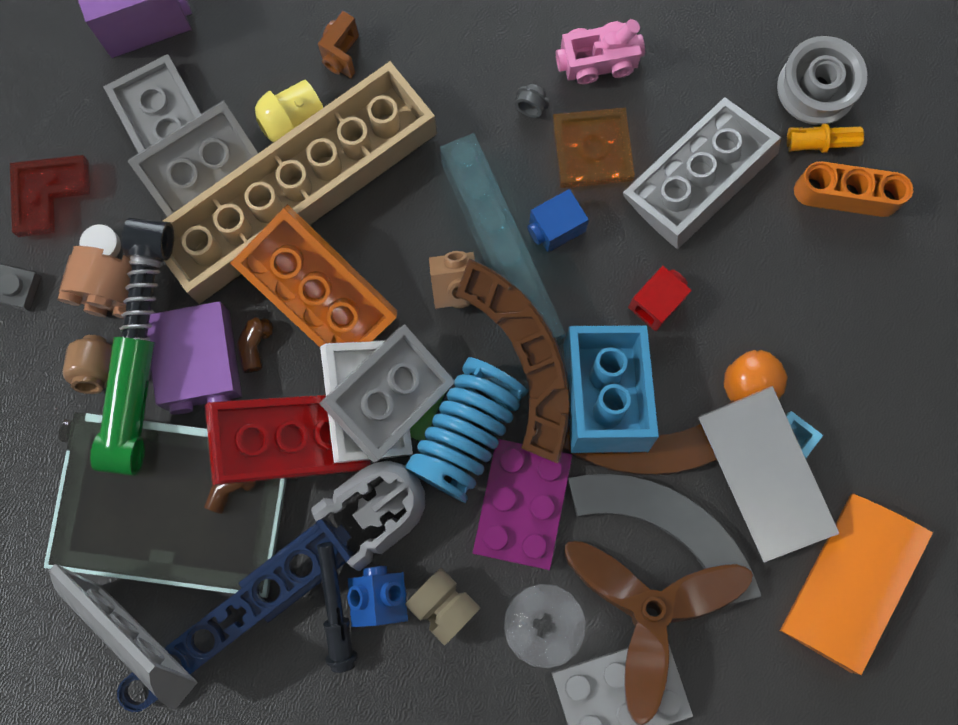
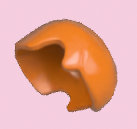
[724,350,788,401]

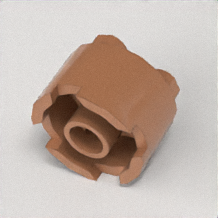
[58,246,132,319]

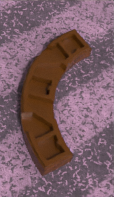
[455,259,570,464]
[564,400,735,475]

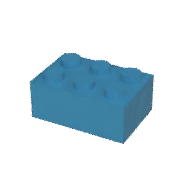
[563,326,659,453]

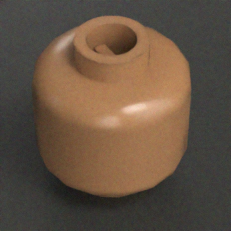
[62,335,112,394]

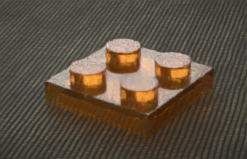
[553,107,635,188]

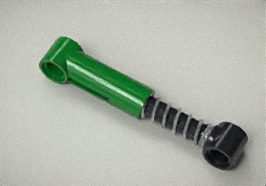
[90,218,174,476]

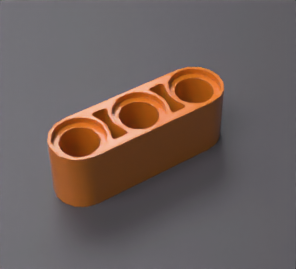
[794,161,913,217]

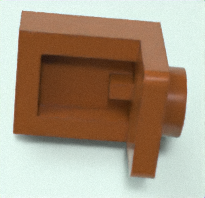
[318,11,359,78]

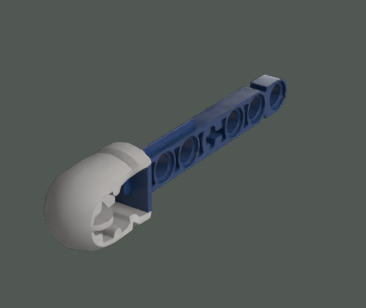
[117,461,425,712]

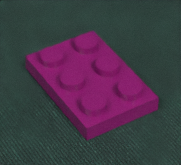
[472,439,572,570]

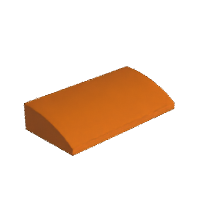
[230,204,398,347]
[780,494,933,675]

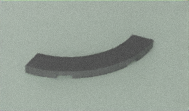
[567,474,761,605]

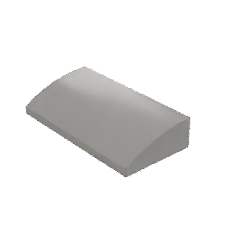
[623,97,781,249]
[49,564,198,710]

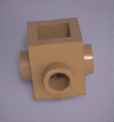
[429,251,475,309]

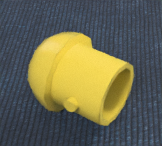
[255,79,323,143]

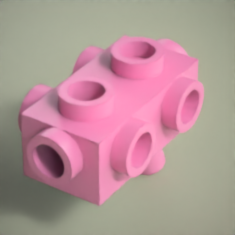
[556,19,645,85]

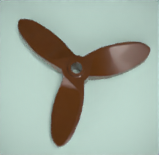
[565,541,753,725]

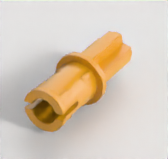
[787,123,864,153]

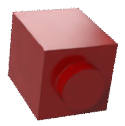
[628,266,692,331]

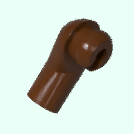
[237,317,273,373]
[204,482,256,514]

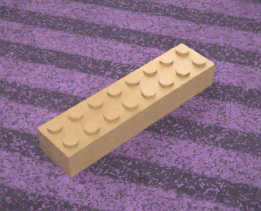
[163,61,437,304]

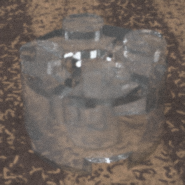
[503,584,586,668]

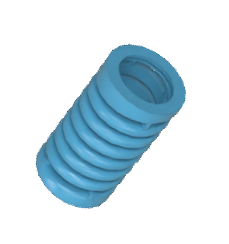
[405,357,528,503]

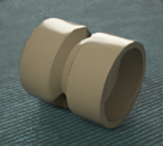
[405,568,481,646]

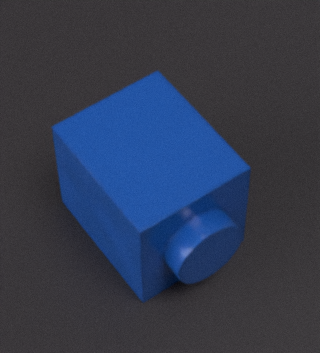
[527,189,589,252]

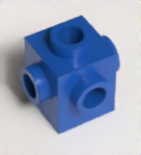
[347,566,408,627]

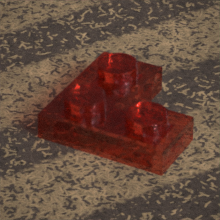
[10,155,90,237]

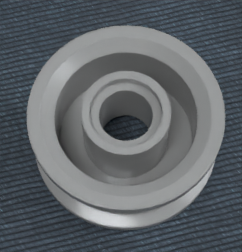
[777,36,868,125]

